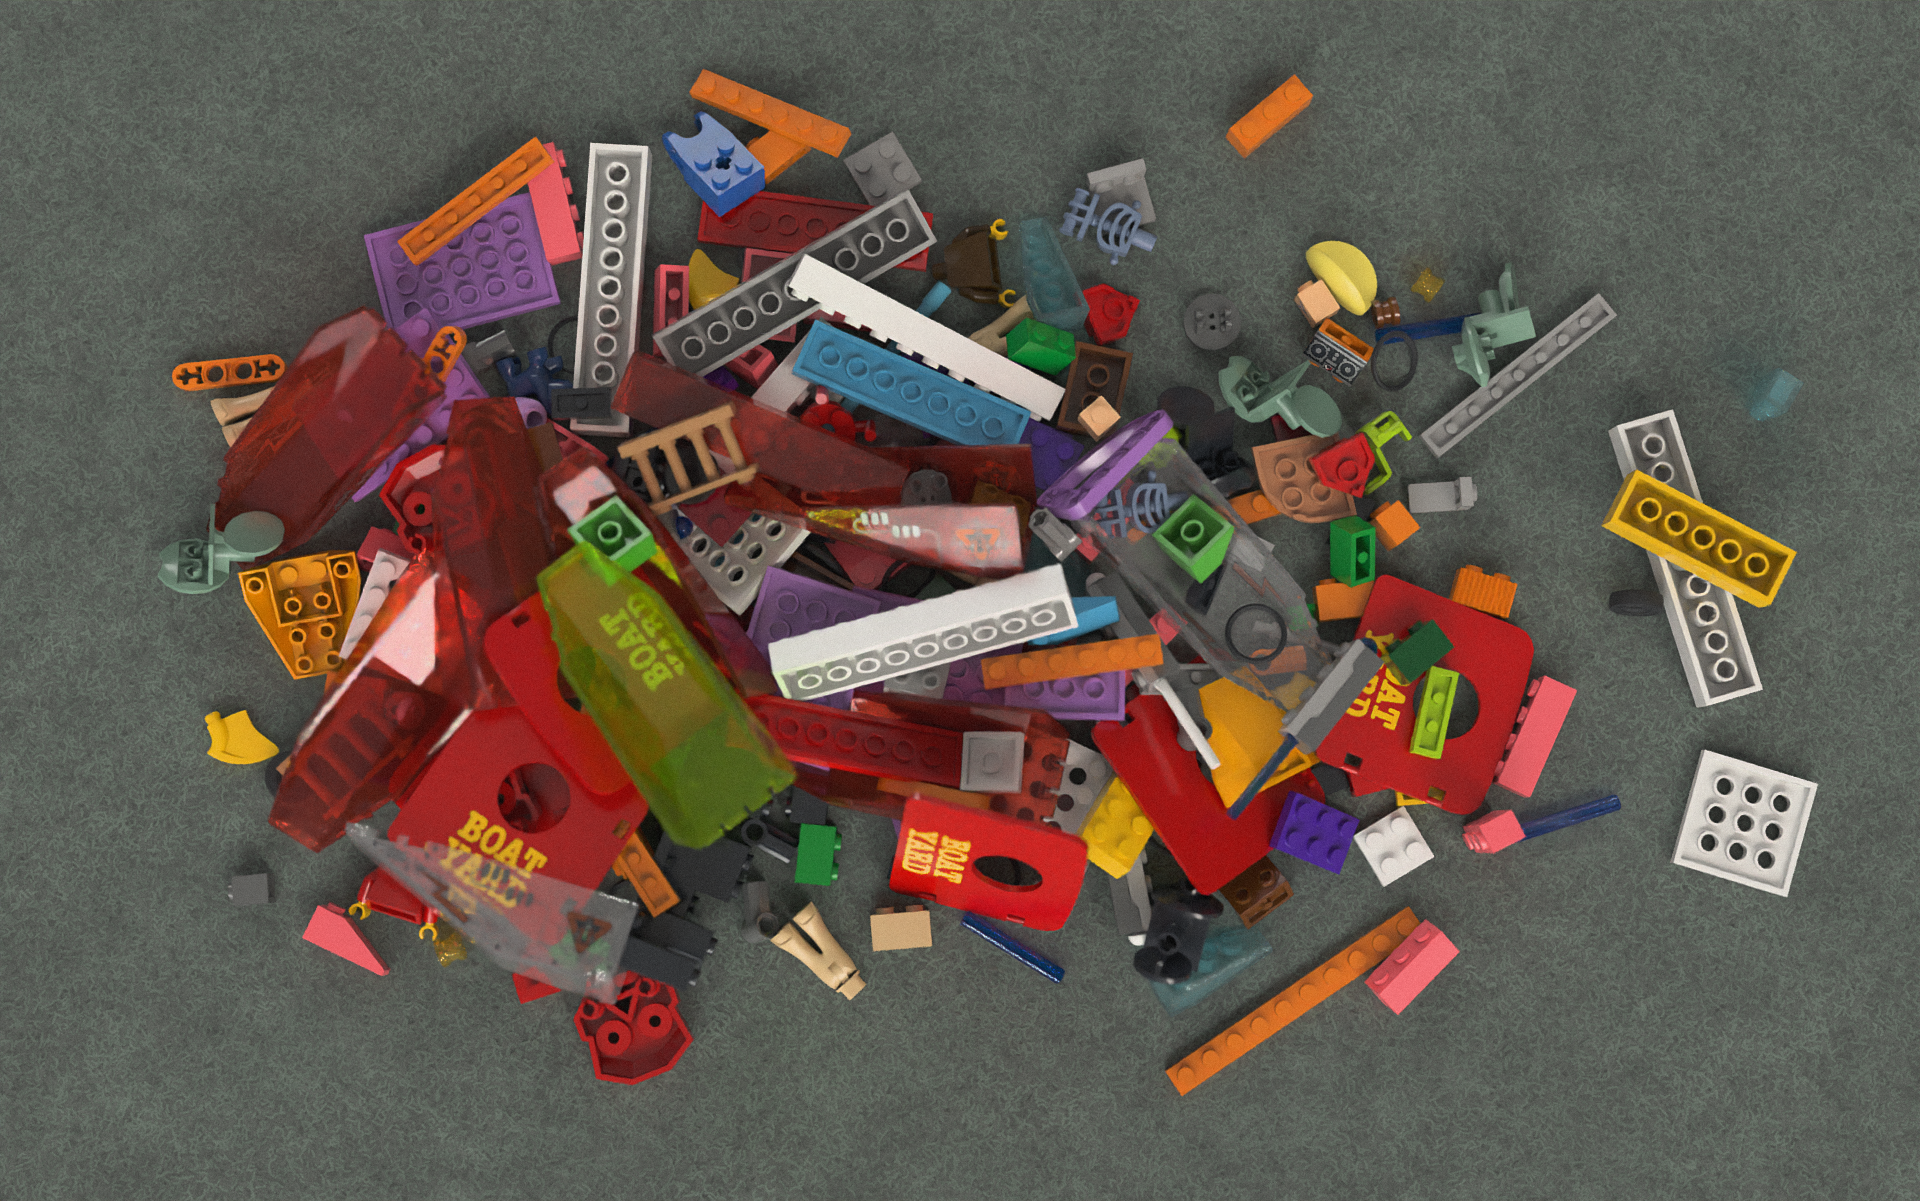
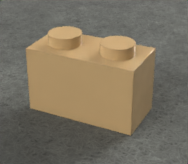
[870,905,932,951]

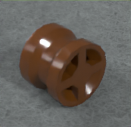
[1370,296,1400,329]

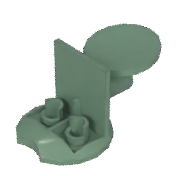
[1452,262,1536,387]
[1218,356,1342,437]
[158,504,285,594]

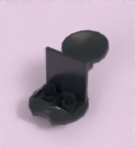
[1157,386,1255,498]
[607,434,720,506]
[1133,877,1224,984]

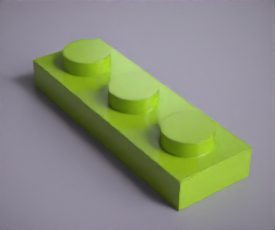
[1409,666,1459,759]

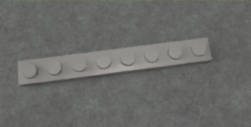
[1418,293,1617,459]

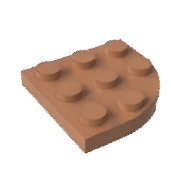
[1251,432,1357,523]

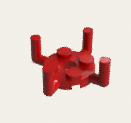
[776,385,876,486]

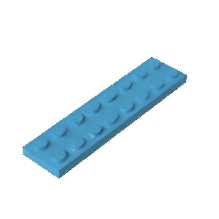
[792,320,1031,465]

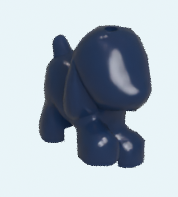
[495,347,573,416]

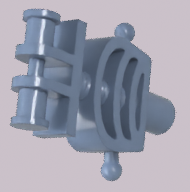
[1059,188,1158,265]
[1094,470,1189,540]

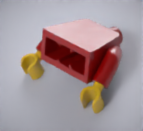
[349,854,440,941]

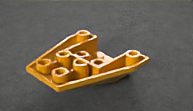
[238,550,362,680]
[1198,667,1320,808]

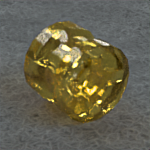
[1410,267,1446,304]
[434,931,467,968]

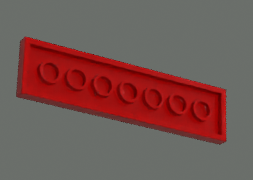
[697,191,933,272]
[725,688,964,790]

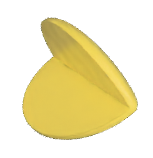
[1306,241,1377,316]

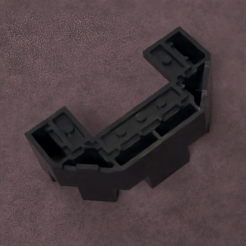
[606,732,781,992]

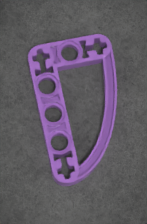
[1037,410,1173,520]

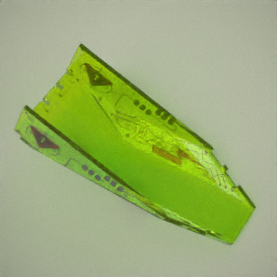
[537,540,797,850]

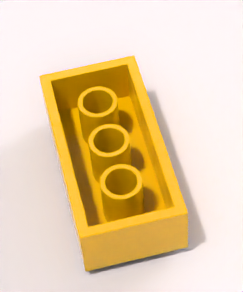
[1075,770,1154,879]

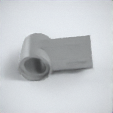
[1028,508,1083,562]

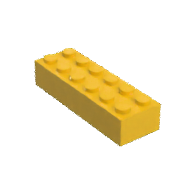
[1601,469,1797,608]

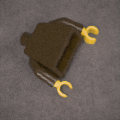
[932,219,1016,308]

